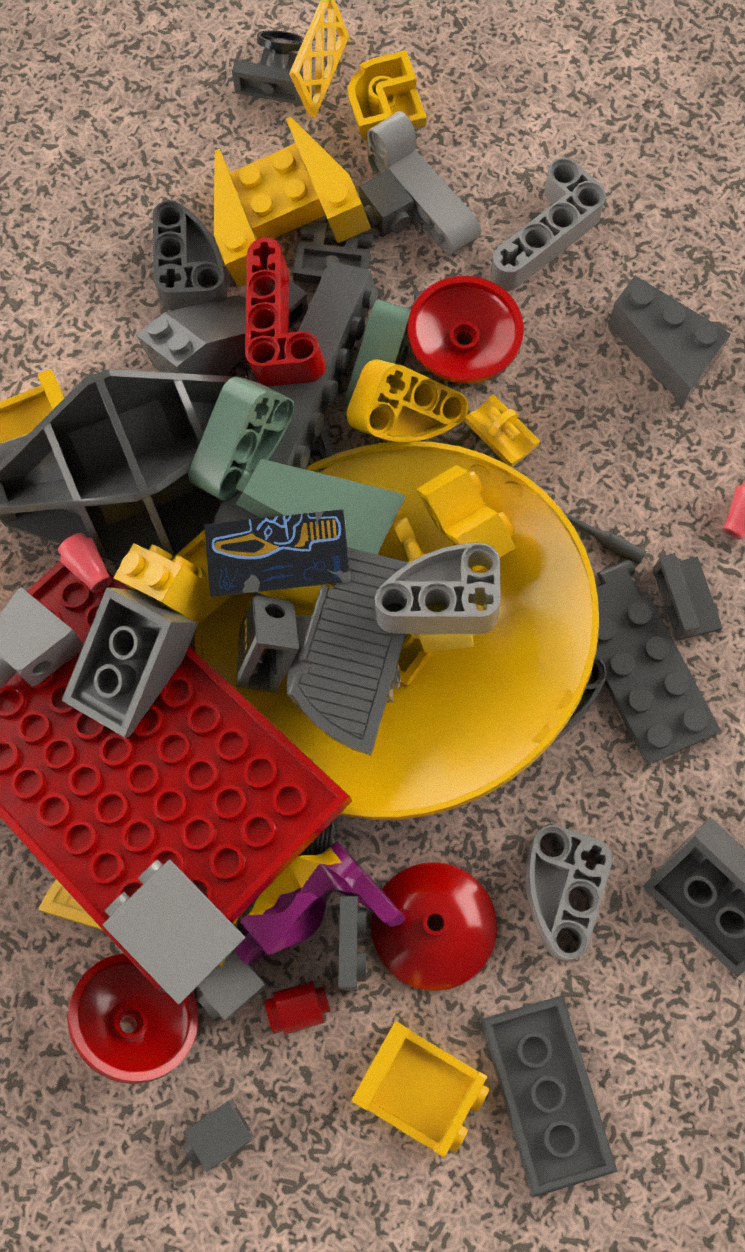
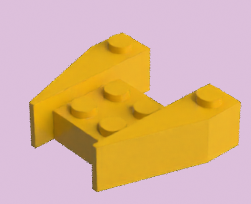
[214,117,371,288]

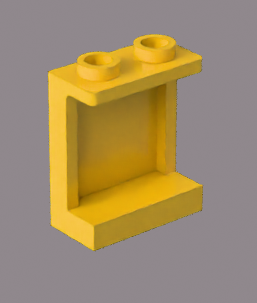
[0,369,65,443]
[351,1021,489,1158]

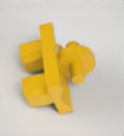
[464,394,540,468]

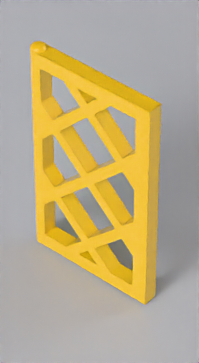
[289,0,349,118]

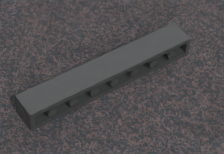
[214,261,378,523]

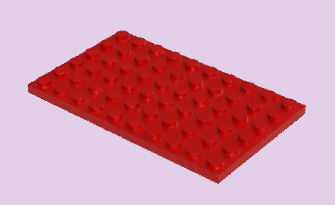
[0,561,352,993]

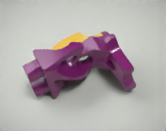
[234,841,406,964]

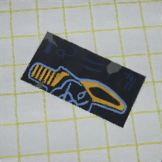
[204,509,351,597]

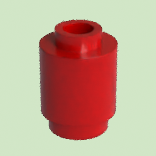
[264,980,331,1035]

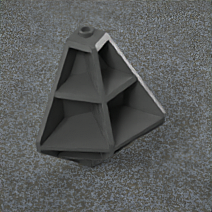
[0,369,244,563]

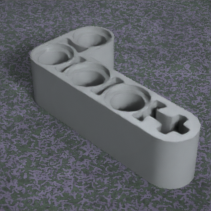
[367,111,481,255]
[490,158,606,291]

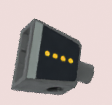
[237,592,299,693]

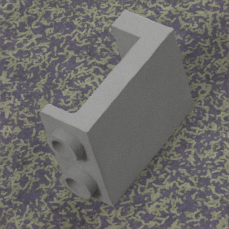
[102,859,245,1005]

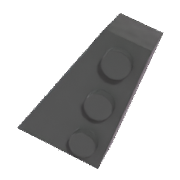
[608,275,731,409]

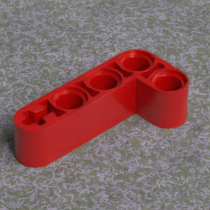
[245,237,326,386]

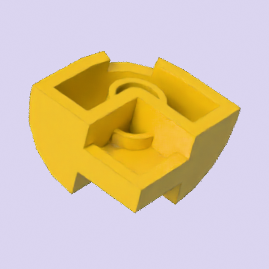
[347,50,427,142]

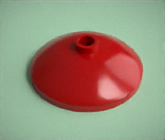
[408,276,524,383]
[371,862,497,991]
[67,953,199,1084]

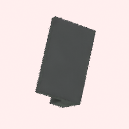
[653,553,723,641]

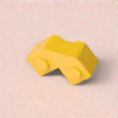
[416,465,516,572]

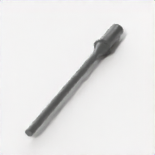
[563,511,647,565]

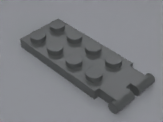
[595,559,721,766]

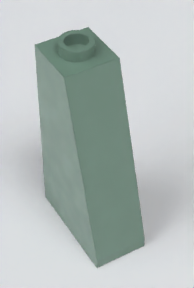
[235,459,406,554]

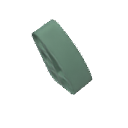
[345,299,411,415]
[188,377,294,501]

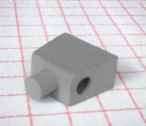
[0,587,84,689]

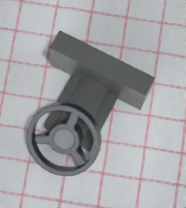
[232,30,304,105]

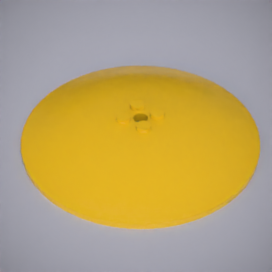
[195,441,599,820]

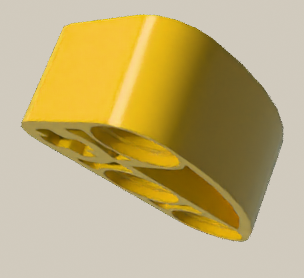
[346,359,469,442]

